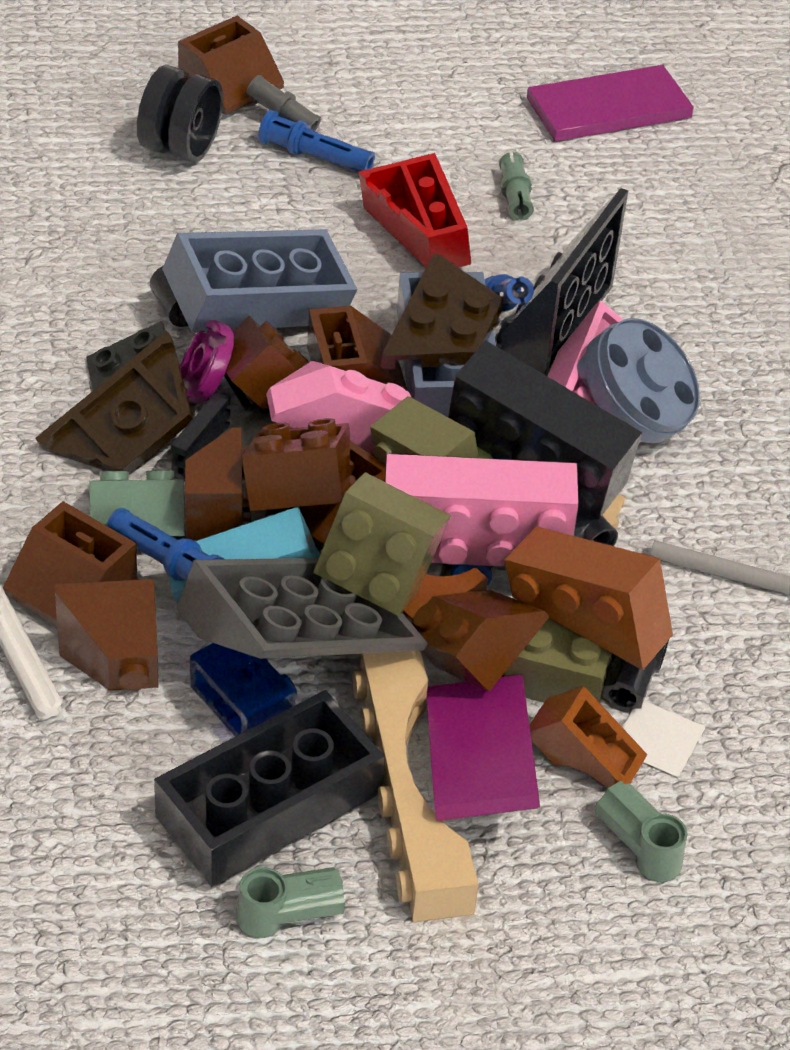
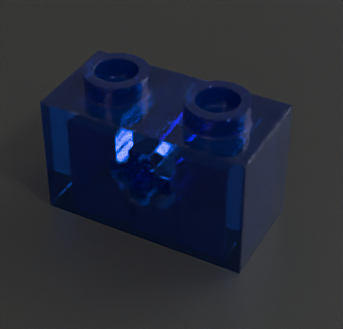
[190,643,297,736]

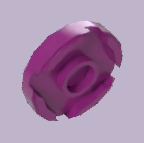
[180,320,234,406]

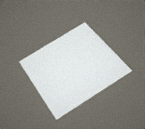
[623,701,706,777]

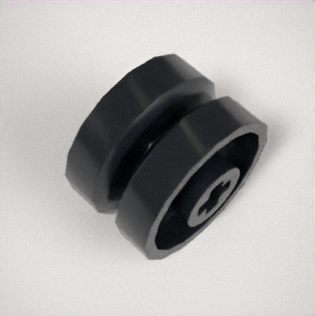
[137,64,223,163]

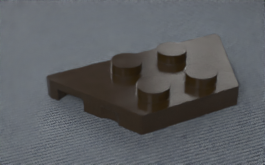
[381,253,503,369]
[35,331,193,474]

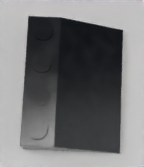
[497,188,629,376]

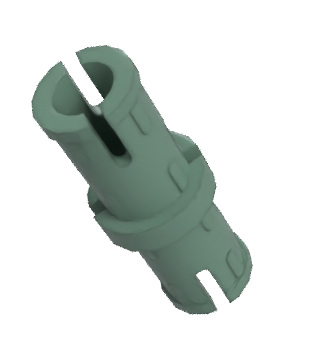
[499,152,534,220]

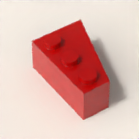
[358,153,471,268]

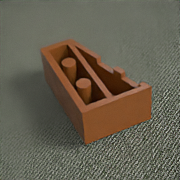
[504,526,673,670]

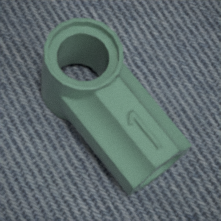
[595,781,688,882]
[236,867,345,938]

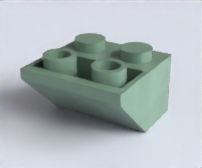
[89,471,184,536]

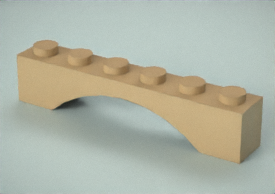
[352,651,479,922]

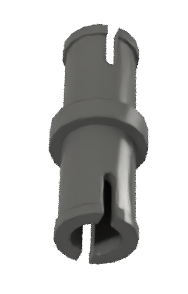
[246,75,321,131]

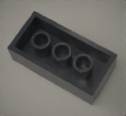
[448,340,642,520]
[154,690,385,887]

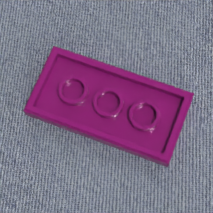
[527,65,694,142]
[426,674,540,821]

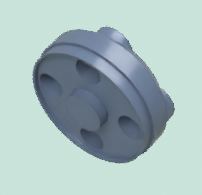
[577,318,700,443]

